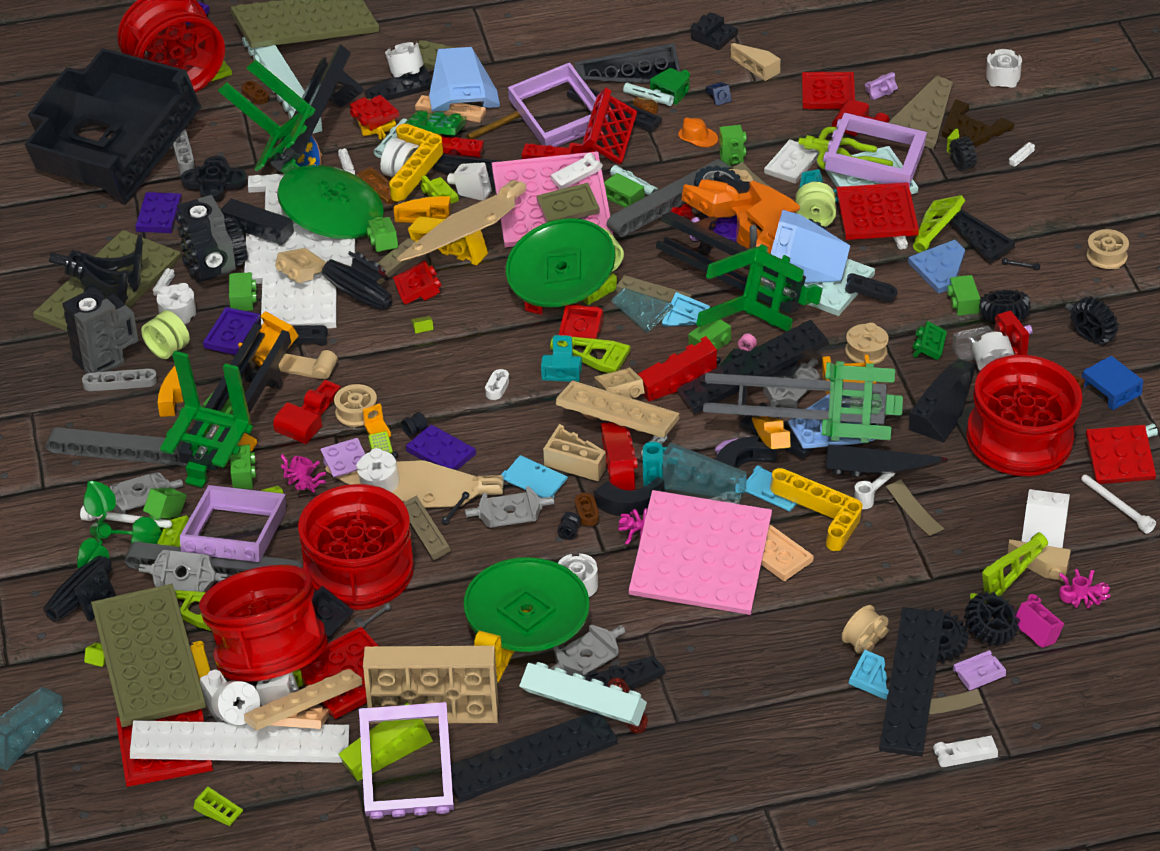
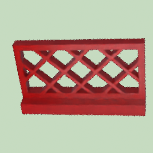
[581,87,637,165]

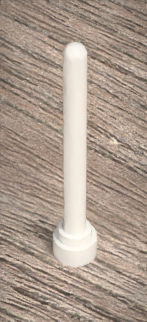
[1081,475,1156,534]
[80,505,172,528]

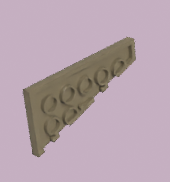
[888,76,953,149]

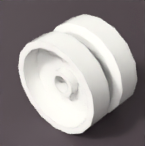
[380,138,419,177]

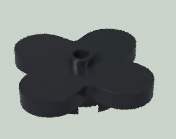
[181,156,247,201]

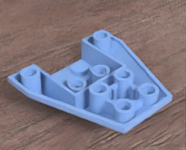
[429,47,500,112]
[765,210,850,283]
[788,394,877,449]

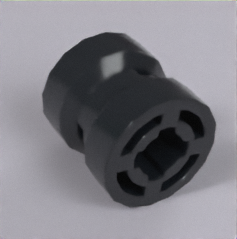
[401,412,428,437]
[557,512,581,540]

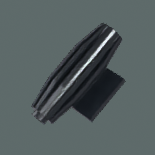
[321,251,393,311]
[43,556,117,622]

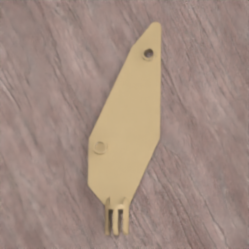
[397,180,527,261]
[325,461,504,508]

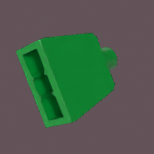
[650,68,690,105]

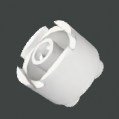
[385,42,424,77]
[986,49,1022,88]
[157,283,196,324]
[972,332,1014,371]
[356,448,399,492]
[558,553,598,597]
[212,681,260,725]

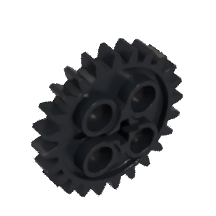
[923,608,969,664]

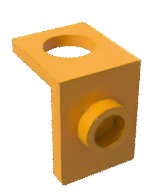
[362,404,391,437]

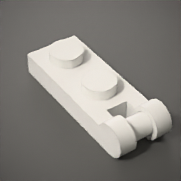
[551,153,602,189]
[933,736,998,767]

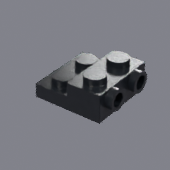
[690,12,738,50]
[312,586,354,639]

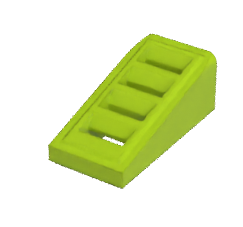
[193,787,243,826]

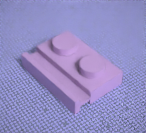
[953,650,1006,691]

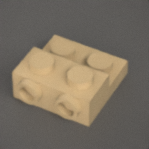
[275,248,326,283]
[594,368,644,399]

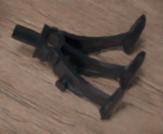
[49,234,143,304]

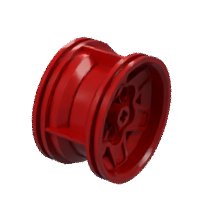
[117,0,225,92]
[966,355,1082,476]
[298,484,414,610]
[199,565,328,682]

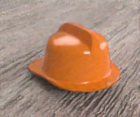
[678,118,718,147]

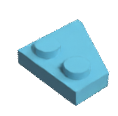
[661,292,710,327]
[848,650,889,700]

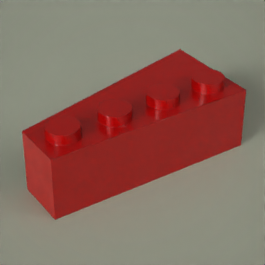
[638,336,717,402]
[601,422,638,491]

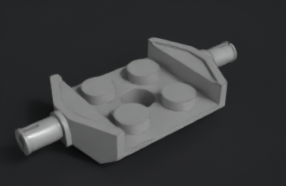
[763,358,820,408]
[110,472,183,514]
[465,486,554,528]
[139,550,229,592]
[549,625,625,676]

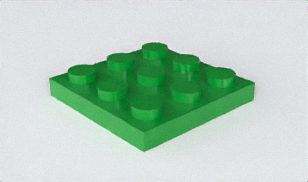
[404,110,466,135]

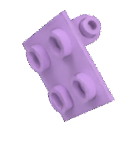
[320,438,365,478]

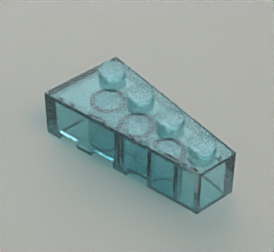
[663,442,746,501]
[0,687,63,771]

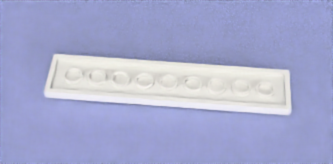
[130,721,349,763]

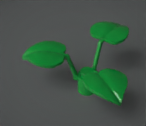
[77,481,162,569]

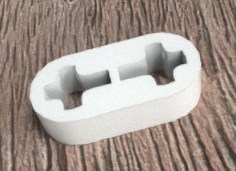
[485,369,509,400]

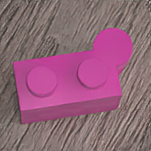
[1015,594,1064,648]

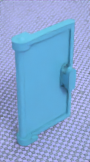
[501,455,568,498]
[740,465,797,512]

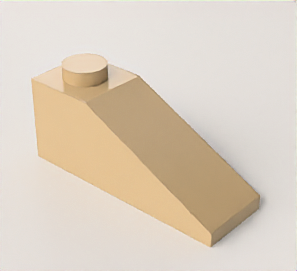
[731,43,781,81]
[1008,539,1071,581]

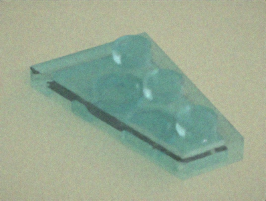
[611,288,674,333]

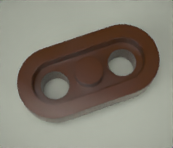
[241,81,270,105]
[575,493,599,526]

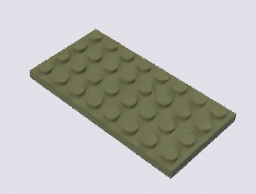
[230,0,380,48]
[33,230,182,331]
[91,583,206,727]

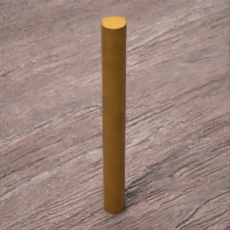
[466,111,521,139]

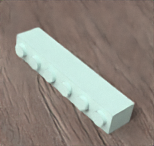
[519,662,647,726]

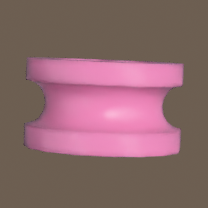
[738,334,757,351]

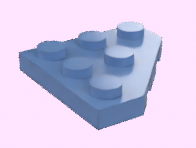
[908,240,965,294]

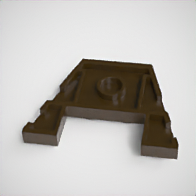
[941,99,1014,147]

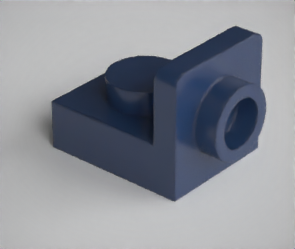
[705,82,732,105]

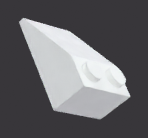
[1022,489,1070,548]

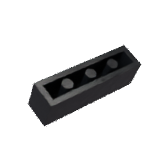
[220,198,294,245]

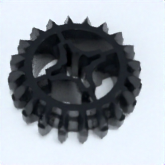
[224,217,248,266]
[979,289,1031,322]
[1069,296,1119,345]
[963,591,1020,647]

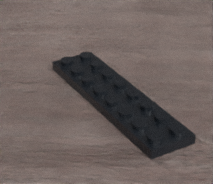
[677,320,829,414]
[879,607,944,757]
[451,712,618,803]

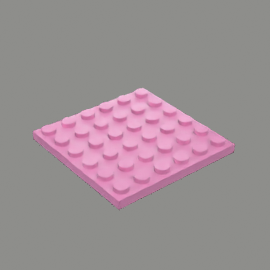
[492,152,613,247]
[629,490,772,615]

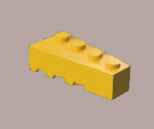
[408,216,488,265]

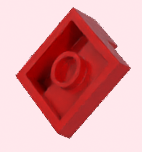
[349,95,399,131]
[393,260,442,305]
[559,304,604,339]
[995,310,1029,355]

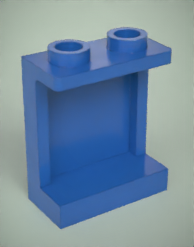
[1082,356,1143,410]

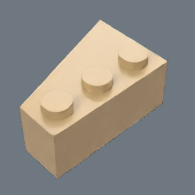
[543,424,606,481]

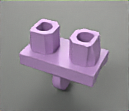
[865,72,898,100]

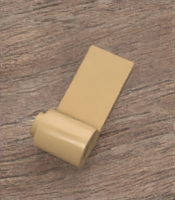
[279,350,338,379]

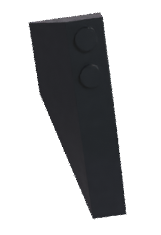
[574,43,681,83]
[909,359,976,443]
[825,444,948,477]

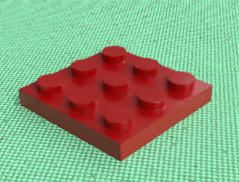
[802,72,855,109]
[1085,425,1156,484]

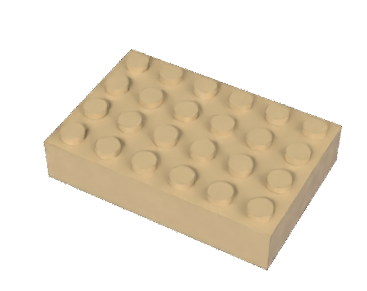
[363,646,499,724]

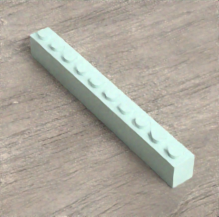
[242,37,322,134]

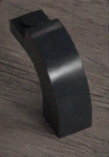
[715,436,777,482]
[594,477,665,517]

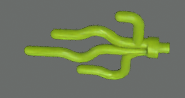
[798,127,893,169]

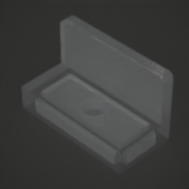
[952,325,992,361]

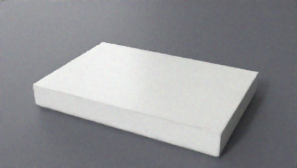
[764,139,819,184]

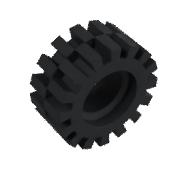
[949,136,977,171]

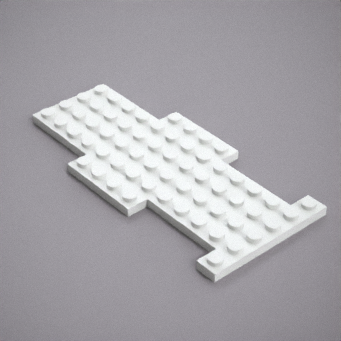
[244,170,355,328]

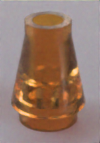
[633,97,658,114]

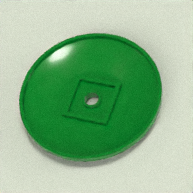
[277,165,384,239]
[506,218,616,307]
[464,557,589,652]

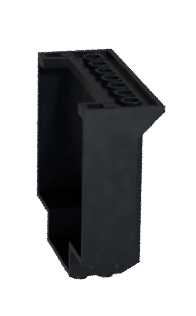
[24,48,201,205]

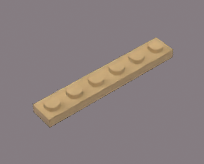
[244,669,362,731]

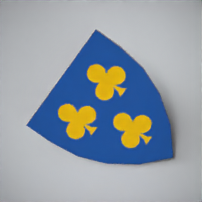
[295,135,322,167]

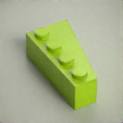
[338,703,433,781]

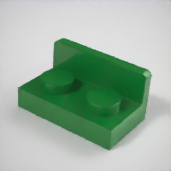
[912,321,947,360]

